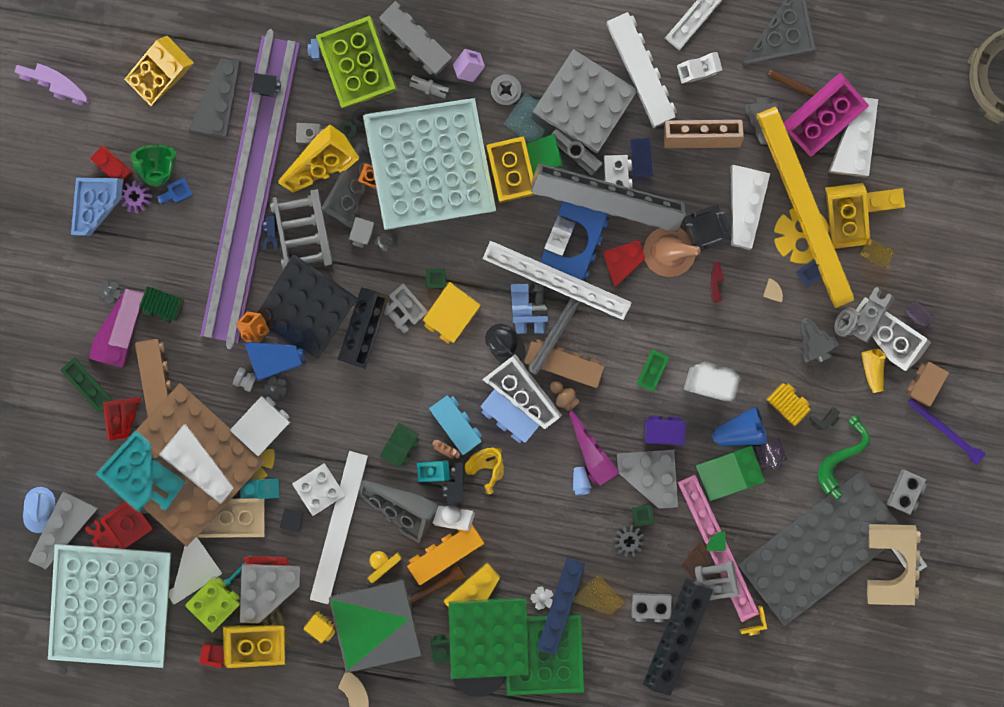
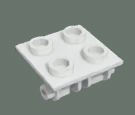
[292,463,345,516]

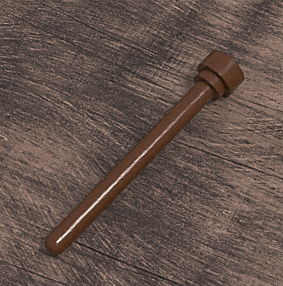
[767,69,817,97]
[411,564,466,604]

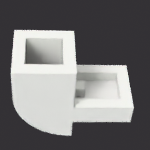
[677,52,722,84]

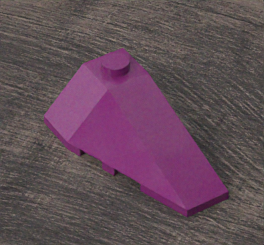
[568,410,619,486]

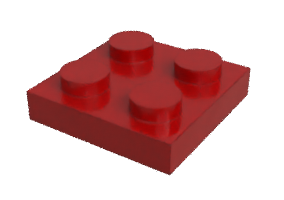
[100,501,154,549]

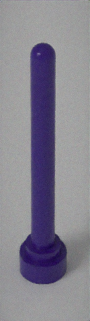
[908,399,986,465]

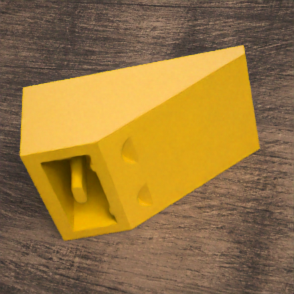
[124,36,194,106]

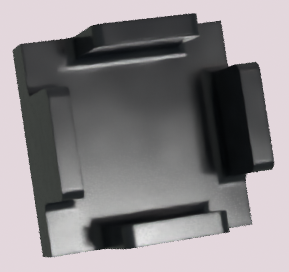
[683,204,731,252]

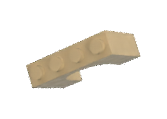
[867,524,920,605]

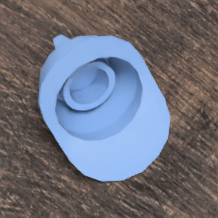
[23,487,55,533]

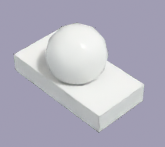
[433,505,475,531]

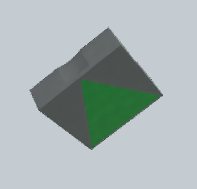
[329,578,424,673]

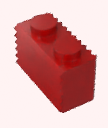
[90,145,134,186]

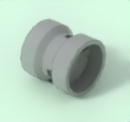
[232,367,257,392]

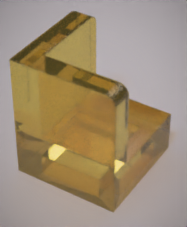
[860,239,895,268]

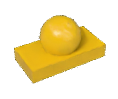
[368,551,402,583]

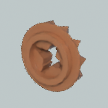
[432,440,460,460]

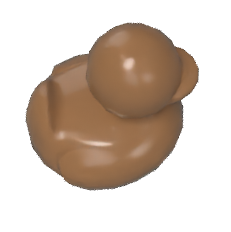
[550,381,579,411]

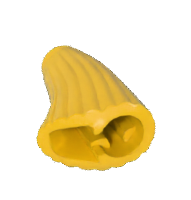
[861,349,886,393]

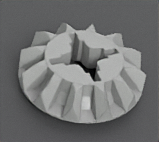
[491,74,521,105]
[834,307,860,337]

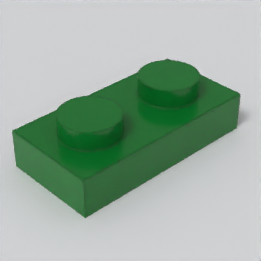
[636,349,669,392]

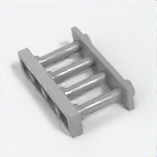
[270,189,334,270]

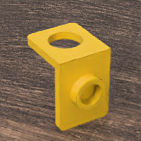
[739,606,767,636]

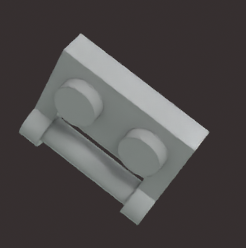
[695,561,740,600]

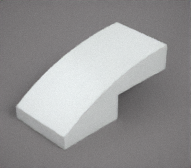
[544,216,575,256]

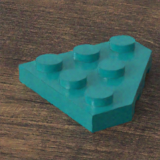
[96,431,153,512]

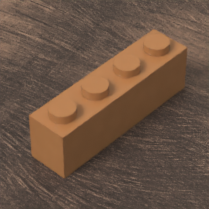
[663,120,744,148]
[135,339,172,417]
[524,339,604,388]

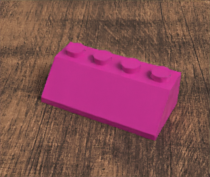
[783,73,869,157]

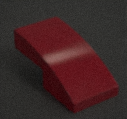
[710,262,724,303]

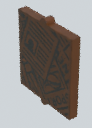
[681,542,719,580]

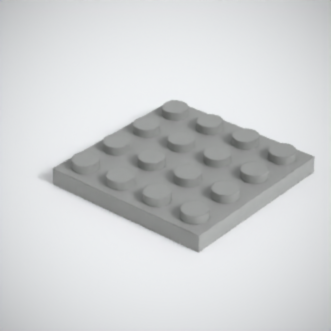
[533,49,637,153]

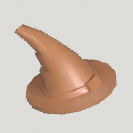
[643,228,700,277]

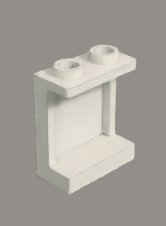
[230,396,291,456]

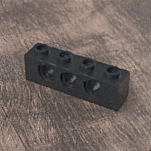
[338,287,389,369]

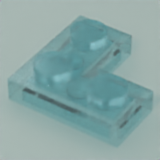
[503,93,546,143]

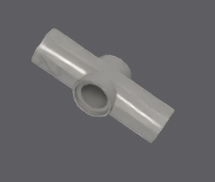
[551,128,603,176]

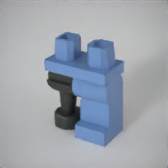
[511,284,548,334]

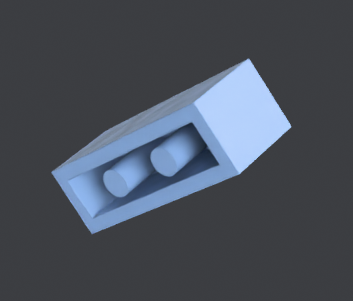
[481,389,539,443]

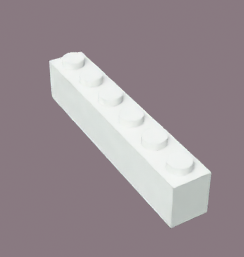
[606,12,677,128]

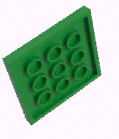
[448,598,528,679]
[506,614,584,695]

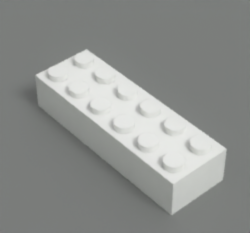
[684,364,738,400]

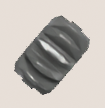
[613,525,645,557]

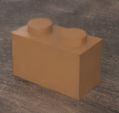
[907,362,949,406]

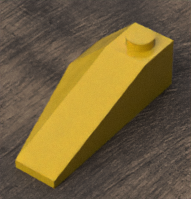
[278,125,359,193]

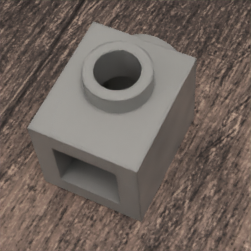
[296,123,324,145]

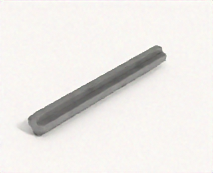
[528,298,580,374]

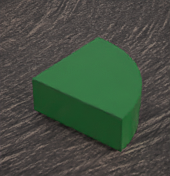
[706,531,726,551]

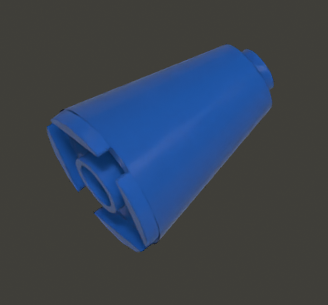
[712,407,767,446]

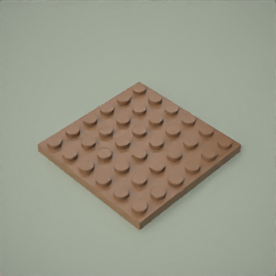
[100,383,265,547]

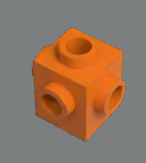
[236,312,270,343]

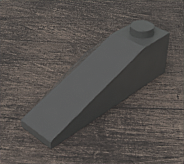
[358,480,438,544]

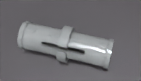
[409,75,449,99]

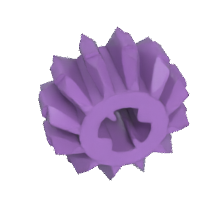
[121,180,152,213]

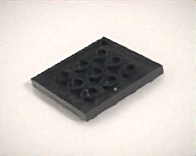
[257,255,358,359]

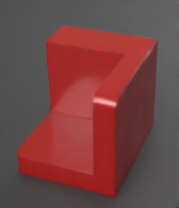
[199,643,224,668]

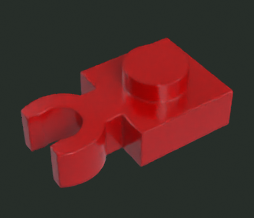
[86,520,117,548]

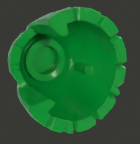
[131,145,176,187]

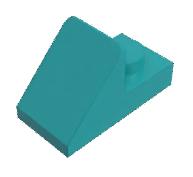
[417,460,450,482]
[240,478,280,499]

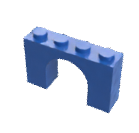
[540,201,610,282]

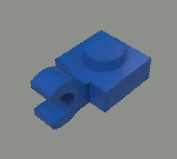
[157,178,193,205]

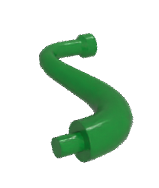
[818,415,870,500]

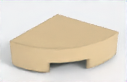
[763,278,783,302]

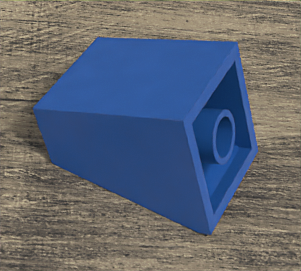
[245,342,306,380]

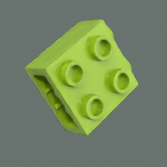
[185,577,241,632]

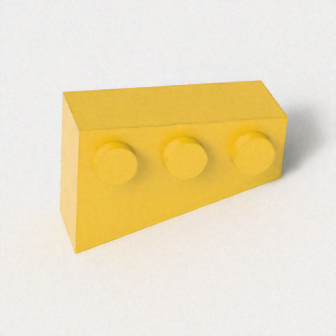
[443,562,500,607]

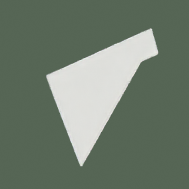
[169,537,222,604]

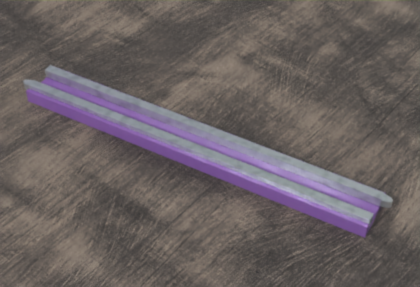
[200,29,300,349]

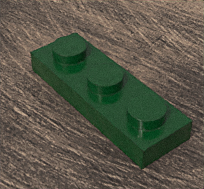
[60,357,113,413]

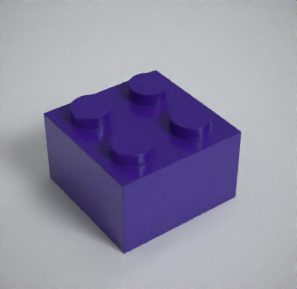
[643,416,686,445]

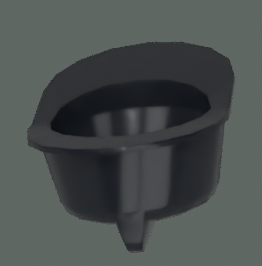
[485,324,525,364]

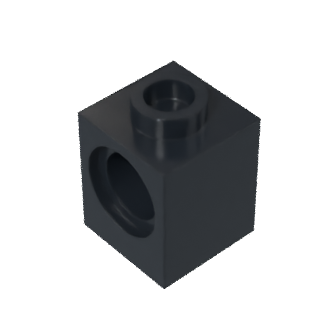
[251,73,281,98]

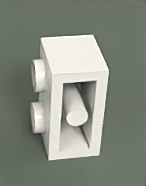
[604,155,632,189]

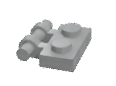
[384,283,428,333]

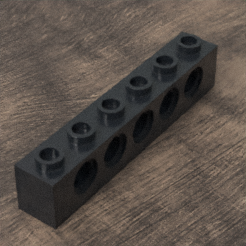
[643,578,714,695]

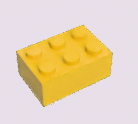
[486,136,537,203]

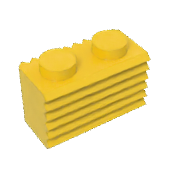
[766,383,811,426]
[304,611,336,643]

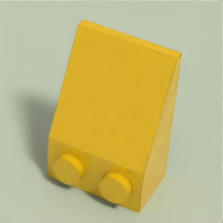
[825,183,871,249]
[223,625,285,668]

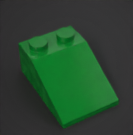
[696,445,765,501]

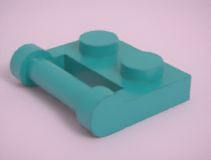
[152,460,186,510]

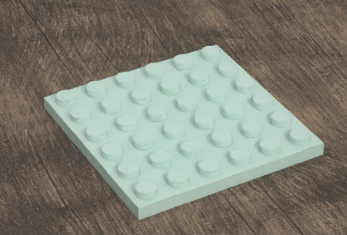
[363,98,496,230]
[48,544,171,668]

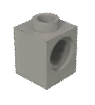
[349,217,375,248]

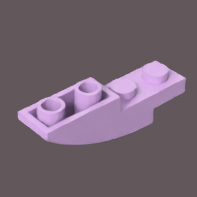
[15,63,90,106]

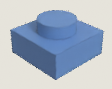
[308,39,321,61]

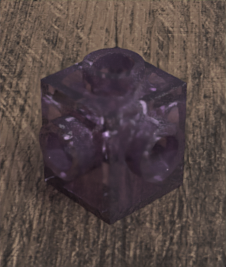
[754,438,787,470]

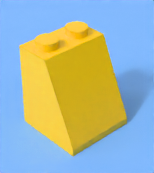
[423,282,481,344]

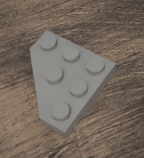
[616,450,678,508]
[240,564,300,623]

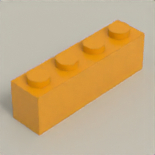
[407,524,484,586]

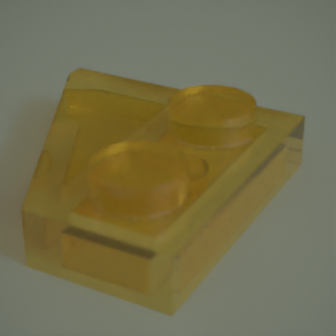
[573,574,625,616]

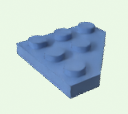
[71,178,123,236]

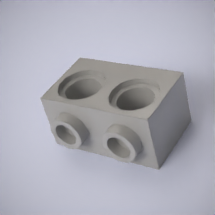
[887,470,927,515]
[631,593,671,622]

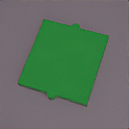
[526,134,563,176]

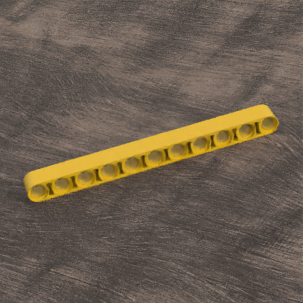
[757,107,854,308]

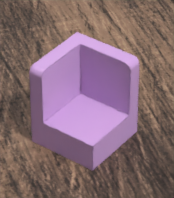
[453,49,485,82]

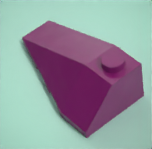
[88,289,144,368]

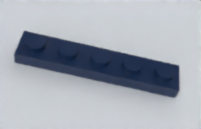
[537,557,585,655]

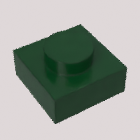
[426,269,446,288]
[632,504,654,527]

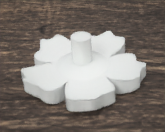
[530,586,554,610]

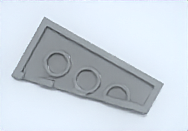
[29,491,98,569]

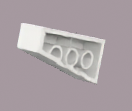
[730,165,770,250]

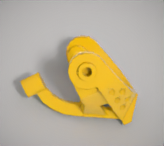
[464,448,504,494]

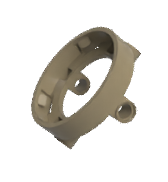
[967,29,1004,124]

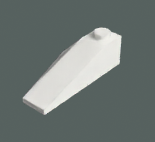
[856,297,931,371]

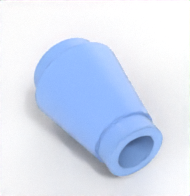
[573,467,592,496]

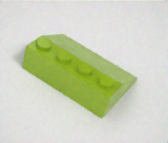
[316,16,398,108]

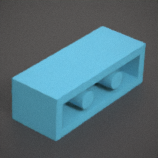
[429,395,482,455]

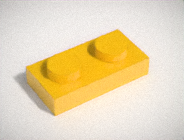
[867,188,905,212]

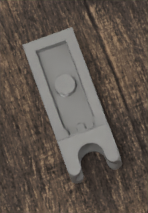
[852,287,894,343]

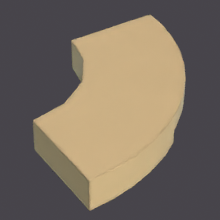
[338,671,369,707]

